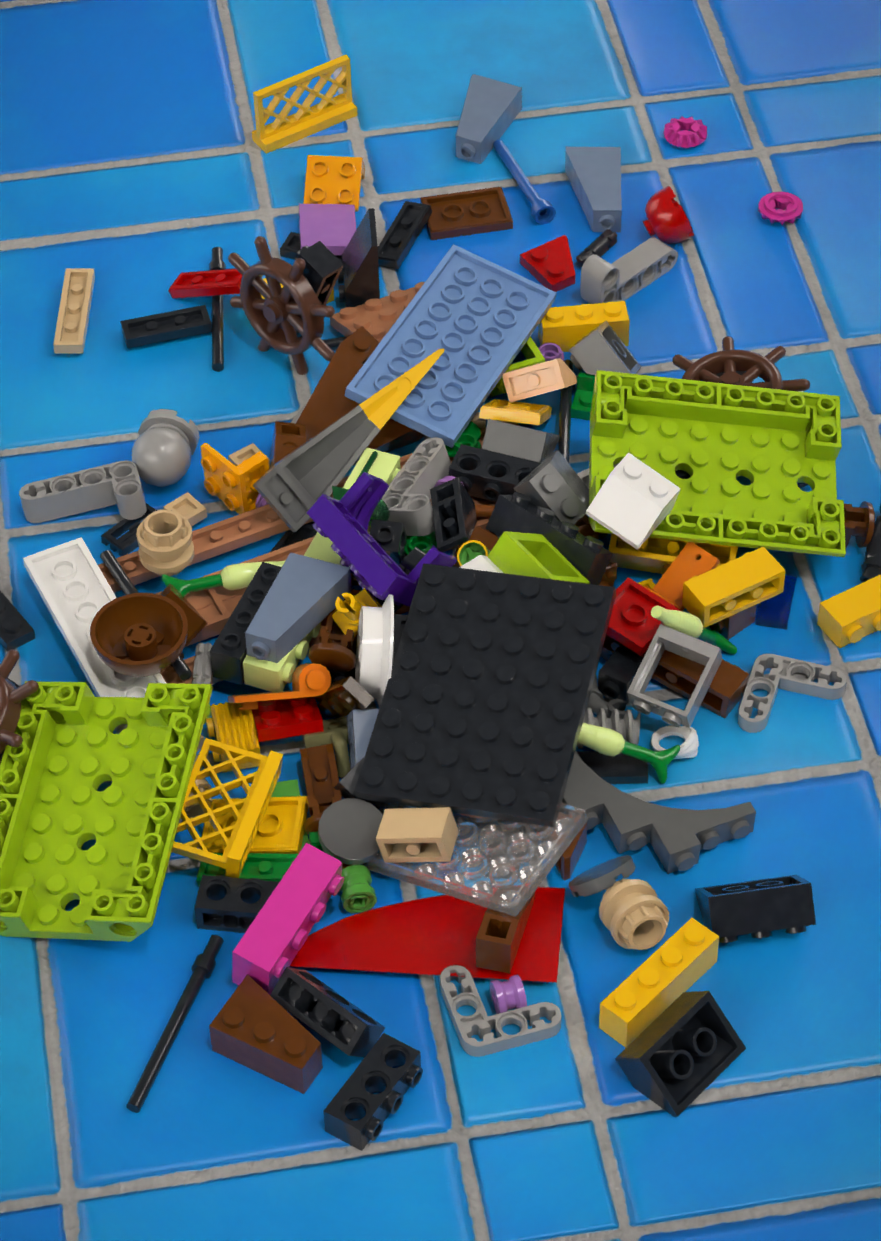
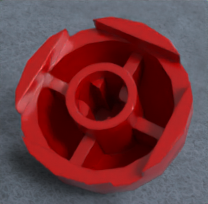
[643,186,694,244]

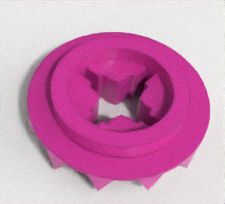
[664,116,707,148]
[758,192,803,225]

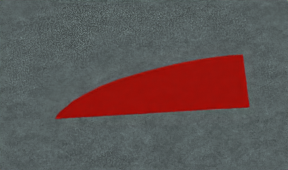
[290,887,565,983]

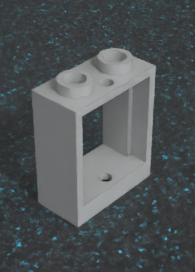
[627,624,723,728]

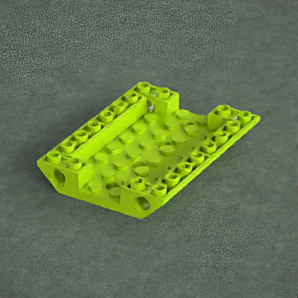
[589,370,846,557]
[0,681,213,942]

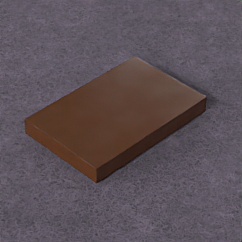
[420,187,513,240]

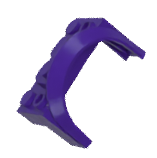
[307,472,457,607]

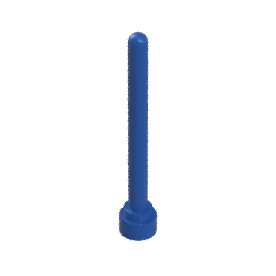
[493,139,556,225]

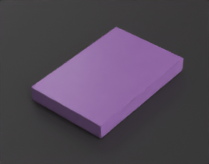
[299,204,356,255]

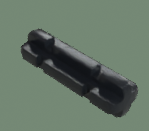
[576,229,618,268]

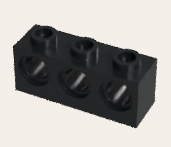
[449,444,541,502]
[195,875,279,933]
[270,967,385,1058]
[324,1033,423,1151]

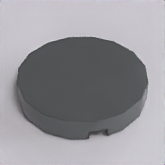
[318,798,383,865]
[568,855,636,897]

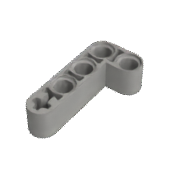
[580,237,678,304]
[376,437,451,536]
[19,460,147,523]

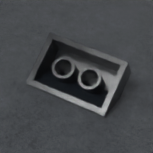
[695,875,816,943]
[615,991,746,1117]

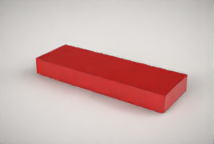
[168,269,243,298]

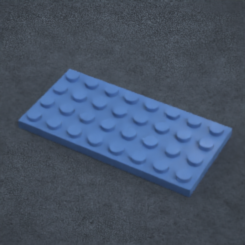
[345,244,557,448]

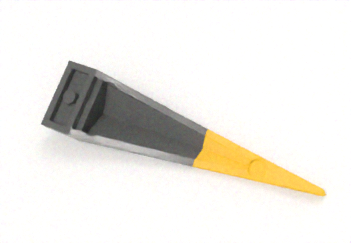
[253,349,444,532]

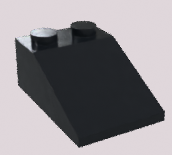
[338,208,380,307]

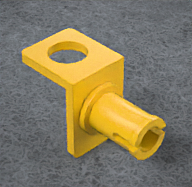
[332,588,382,636]

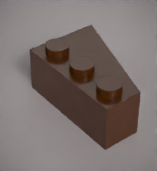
[209,974,323,1094]

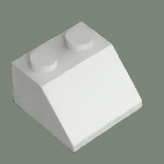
[585,452,681,550]

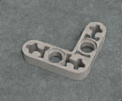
[738,653,847,733]
[440,965,562,1057]

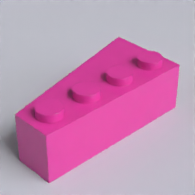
[232,843,344,995]

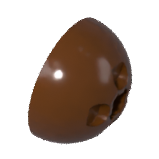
[90,593,188,677]

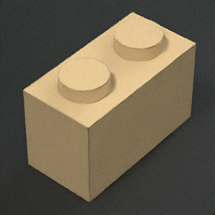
[376,807,459,863]

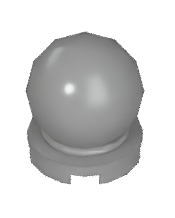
[132,409,200,487]

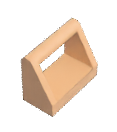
[502,358,577,403]

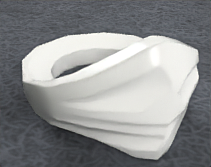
[651,725,699,759]

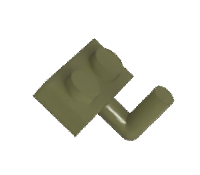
[301,716,350,778]

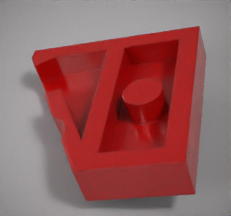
[520,235,576,292]

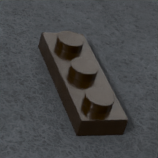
[314,676,375,718]

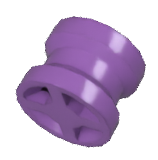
[490,974,527,1014]

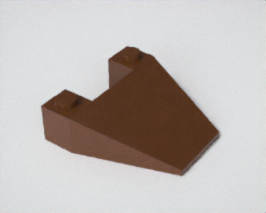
[296,326,425,465]

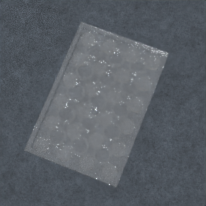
[360,803,589,917]

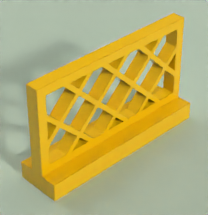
[252,55,358,154]
[171,738,283,878]

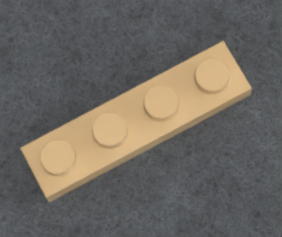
[53,268,95,354]

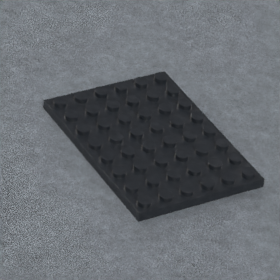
[354,563,617,828]

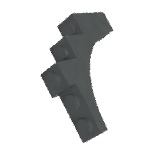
[559,751,756,874]

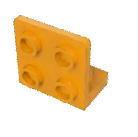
[303,155,365,212]
[200,443,269,514]

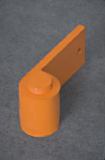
[644,542,720,611]
[228,663,331,711]

